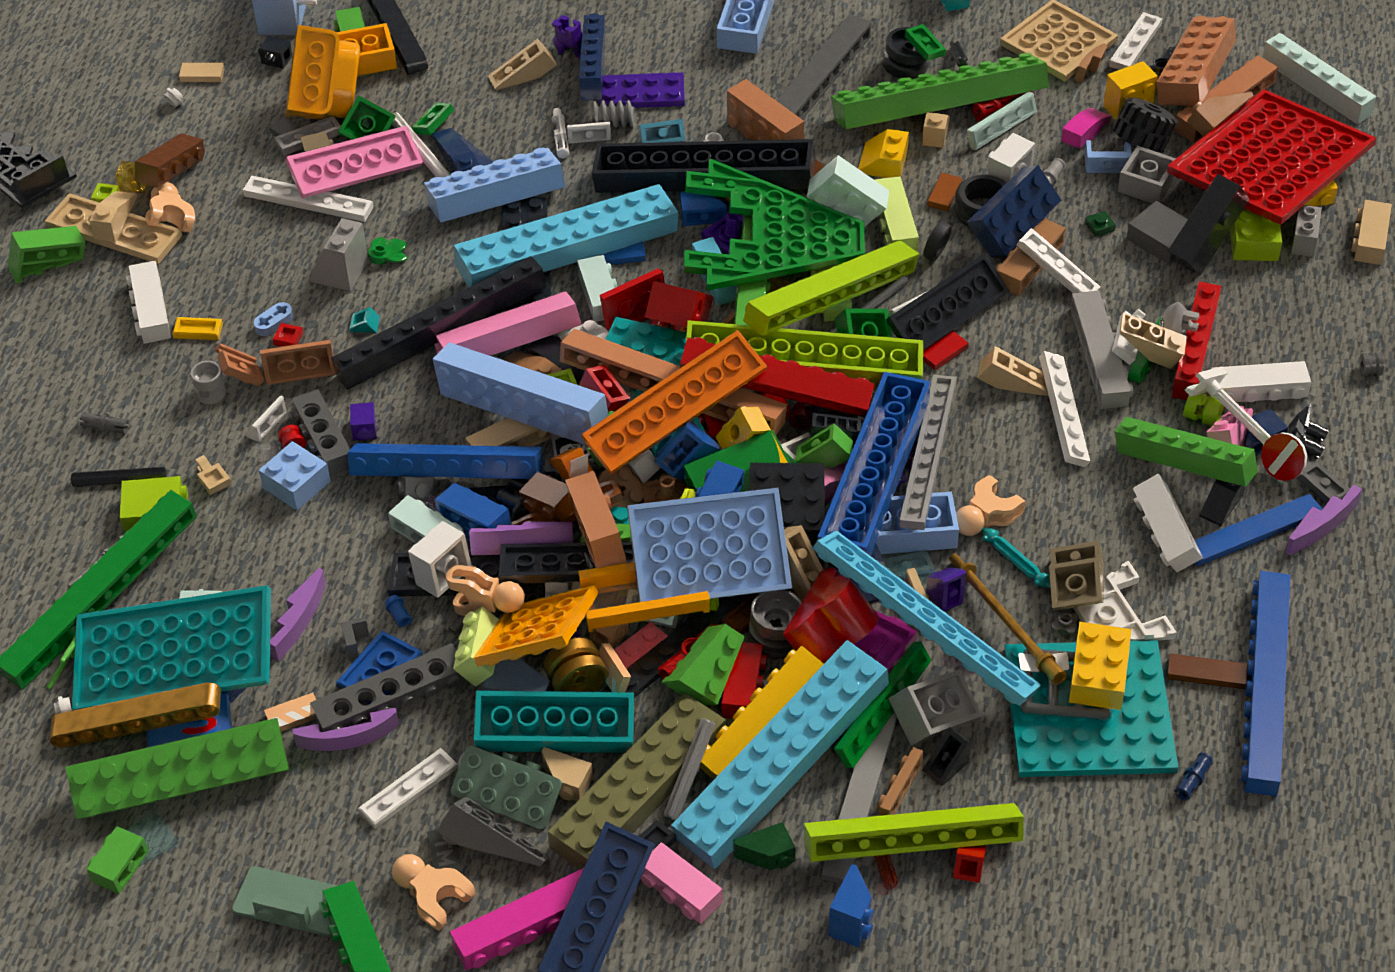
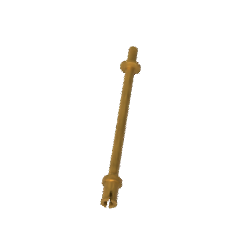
[949,553,1067,685]

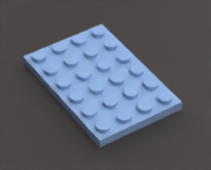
[627,488,792,602]

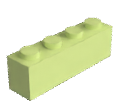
[875,176,919,252]

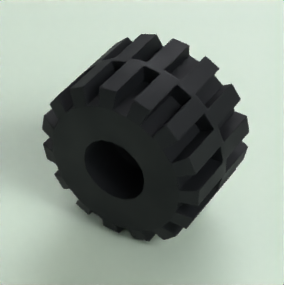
[1112,98,1178,153]

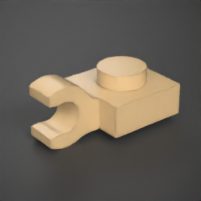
[195,455,231,495]

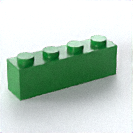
[319,881,391,972]

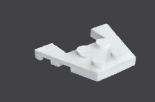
[1073,561,1177,641]

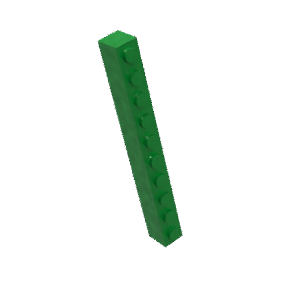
[0,490,198,690]

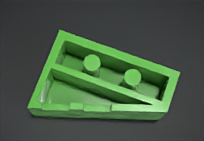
[7,226,85,283]
[661,624,745,706]

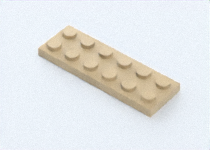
[45,193,182,264]

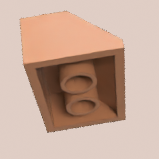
[260,340,336,385]

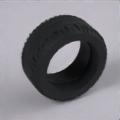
[955,175,1007,227]

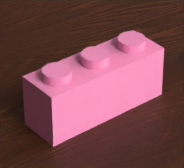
[640,842,723,924]

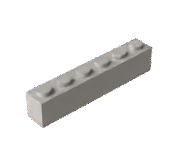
[1070,290,1133,409]

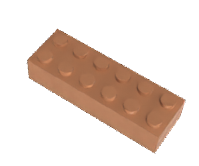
[1156,16,1236,106]

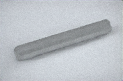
[664,718,715,820]

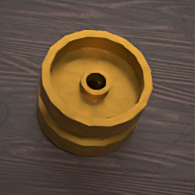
[544,638,609,692]

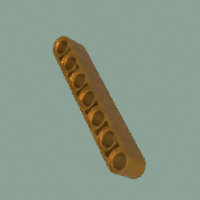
[50,683,221,748]

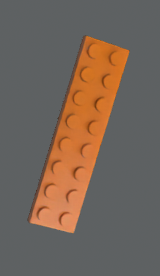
[582,330,767,475]

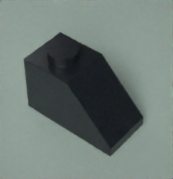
[1199,479,1245,526]

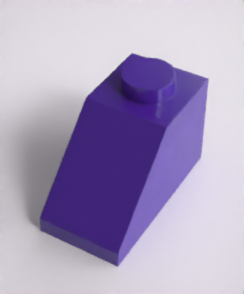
[926,568,966,612]

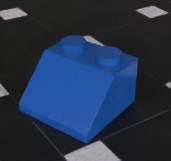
[829,864,874,948]

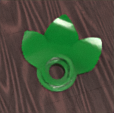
[368,237,408,265]

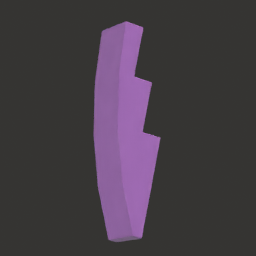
[1286,485,1362,555]
[469,522,574,555]
[270,568,326,661]

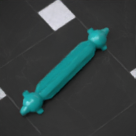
[981,527,1051,589]

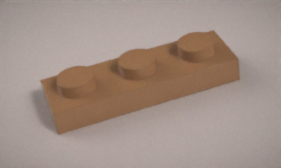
[877,747,923,816]

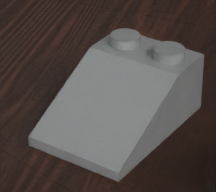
[889,669,982,746]

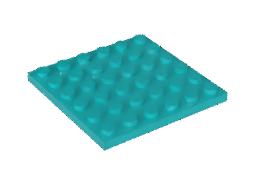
[1004,640,1178,777]

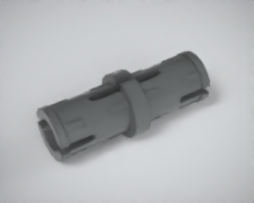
[80,412,130,434]

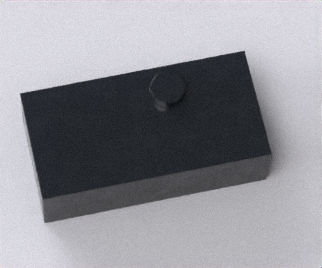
[1168,174,1250,275]

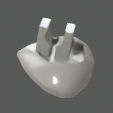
[1159,302,1199,335]

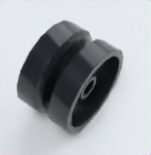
[883,27,929,80]

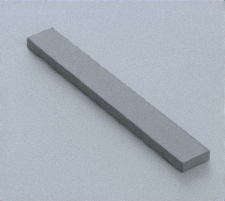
[822,712,898,884]

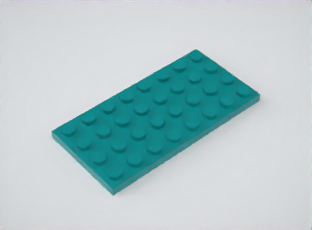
[72,585,271,711]

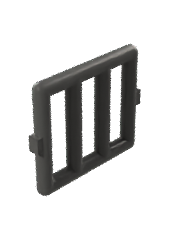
[1021,649,1110,720]

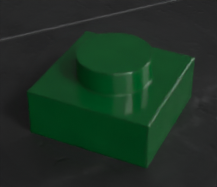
[1085,211,1116,237]

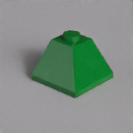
[338,95,396,140]

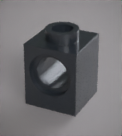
[258,36,293,69]

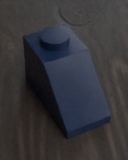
[1245,409,1288,456]

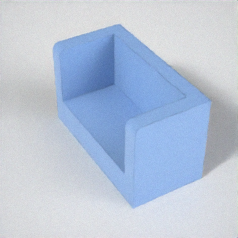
[1084,140,1131,173]

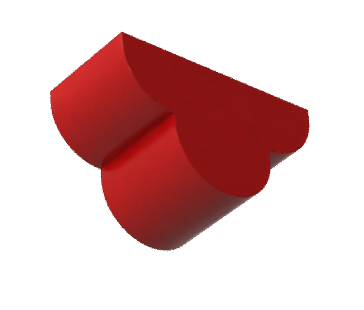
[783,568,879,664]

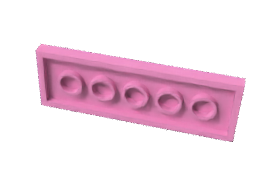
[286,126,423,198]

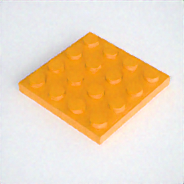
[474,585,599,667]

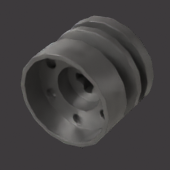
[748,590,802,658]

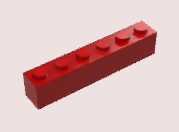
[1172,281,1222,400]

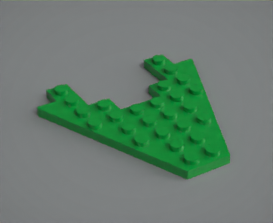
[683,159,865,291]

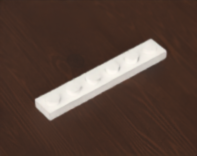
[243,176,373,222]
[1039,351,1090,467]

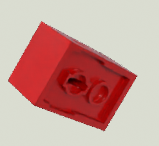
[645,281,714,332]

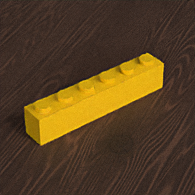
[699,646,824,780]

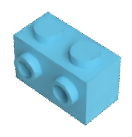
[638,119,686,143]

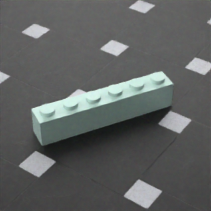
[1263,33,1376,125]

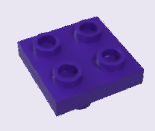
[701,213,743,254]

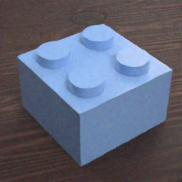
[259,441,331,510]

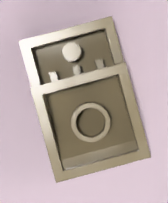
[1049,541,1105,611]

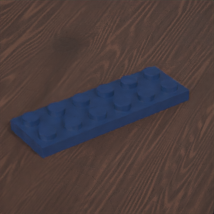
[537,822,655,972]

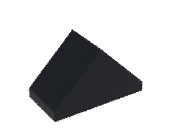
[922,727,971,786]

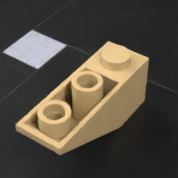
[1119,312,1186,369]

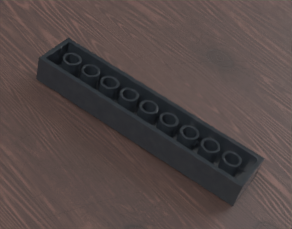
[592,139,816,193]

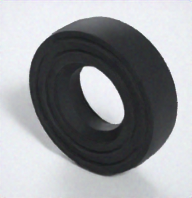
[923,221,952,261]

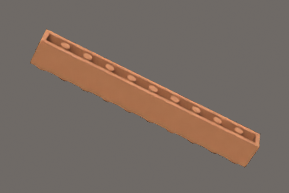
[560,329,787,435]

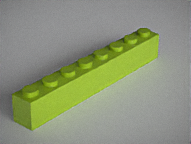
[804,803,1024,862]

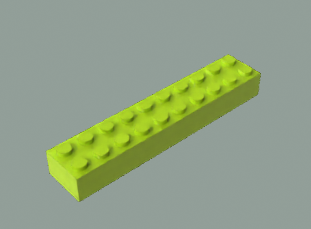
[686,320,923,391]

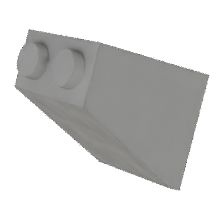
[309,218,369,291]

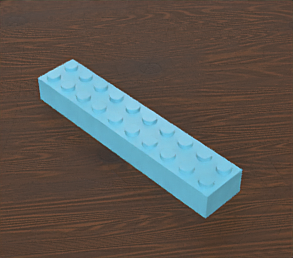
[454,184,678,288]
[671,640,889,870]

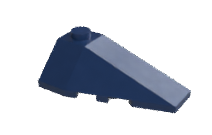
[432,128,494,173]

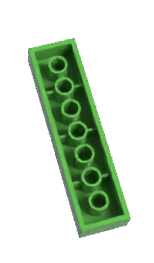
[65,718,289,820]

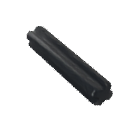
[949,40,968,67]

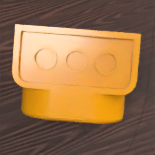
[285,25,360,120]

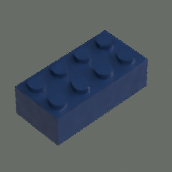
[967,165,1062,257]

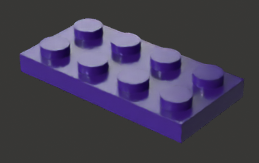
[600,72,685,108]

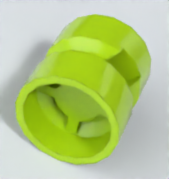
[1183,393,1224,426]

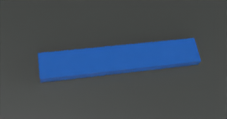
[1194,494,1323,566]

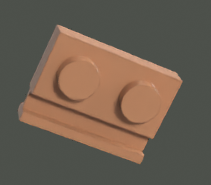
[214,343,265,386]

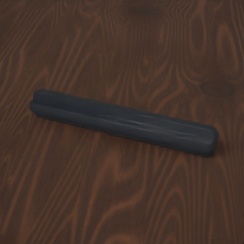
[71,467,167,487]

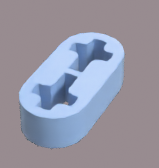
[254,302,293,336]

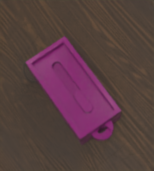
[854,610,917,675]

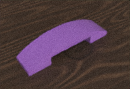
[292,708,399,751]

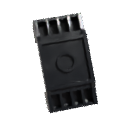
[809,404,861,447]

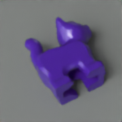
[552,15,582,58]

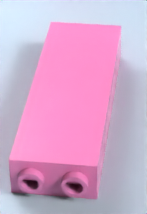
[434,291,582,356]

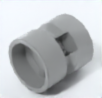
[190,361,226,404]

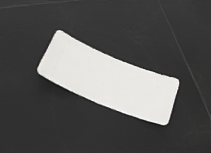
[1019,652,1069,672]

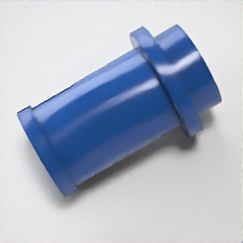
[385,595,412,628]

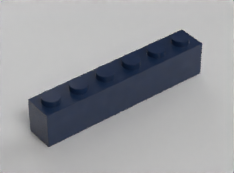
[579,13,606,101]

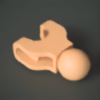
[145,182,195,233]
[956,475,1026,536]
[446,565,525,616]
[392,854,476,930]

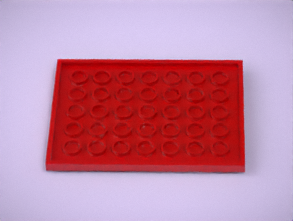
[1167,89,1376,225]

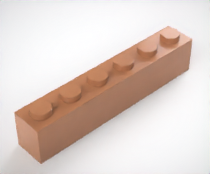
[1174,56,1278,143]

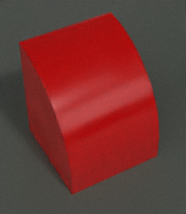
[953,845,986,883]

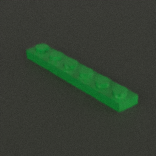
[834,641,932,768]

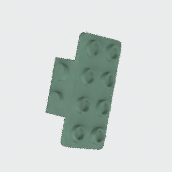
[451,746,562,829]
[232,866,337,937]

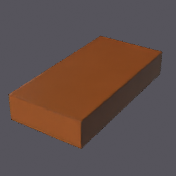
[927,173,963,211]

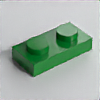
[905,24,946,61]
[412,103,454,136]

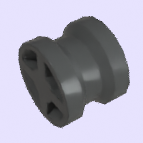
[1359,353,1384,376]

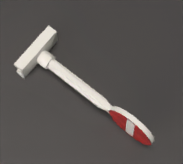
[1185,366,1307,481]

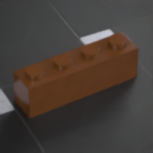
[135,133,205,188]

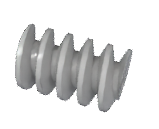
[591,100,635,128]

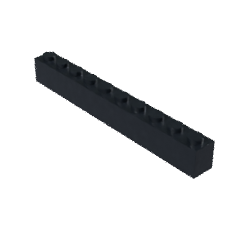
[331,256,547,390]

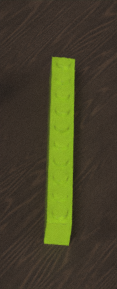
[743,240,920,336]

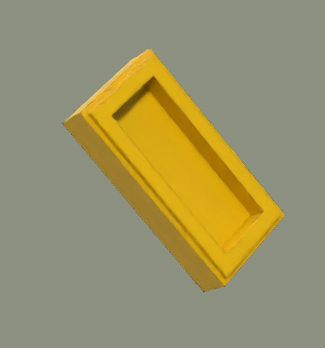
[172,317,223,340]

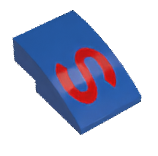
[147,693,232,747]

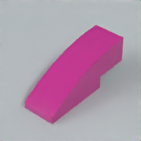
[1061,108,1111,149]

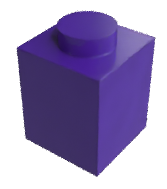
[350,402,377,440]

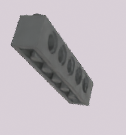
[310,643,464,733]

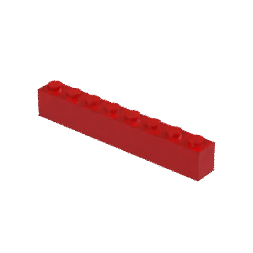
[680,337,874,418]

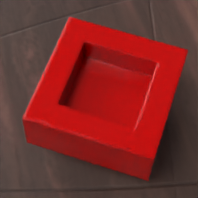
[273,323,304,347]

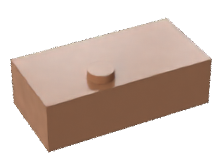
[565,471,627,568]

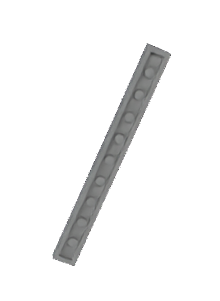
[899,375,957,530]

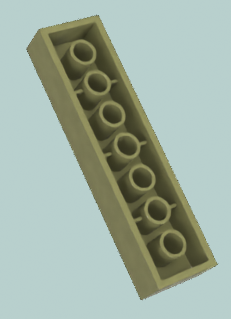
[548,693,726,870]

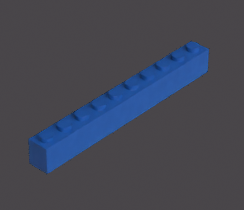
[1240,571,1291,796]

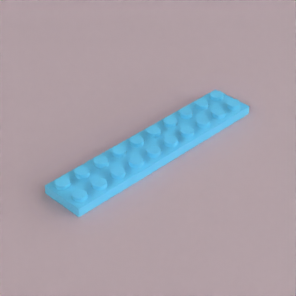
[812,530,1041,706]

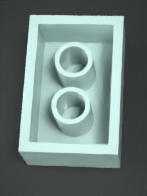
[807,156,889,227]

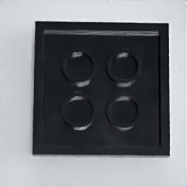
[750,463,825,534]

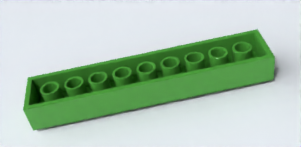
[831,53,1049,129]

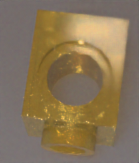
[115,161,150,193]

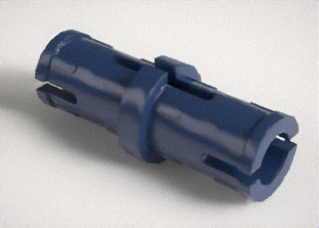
[1174,752,1214,801]

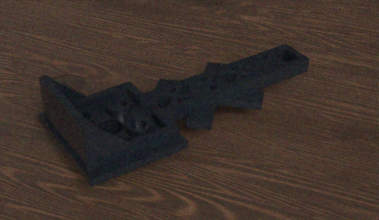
[0,132,77,208]

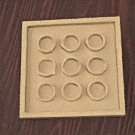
[1000,0,1118,82]

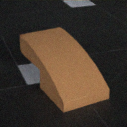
[1074,43,1108,83]

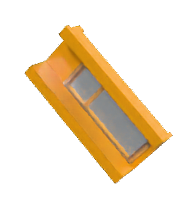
[578,562,710,632]

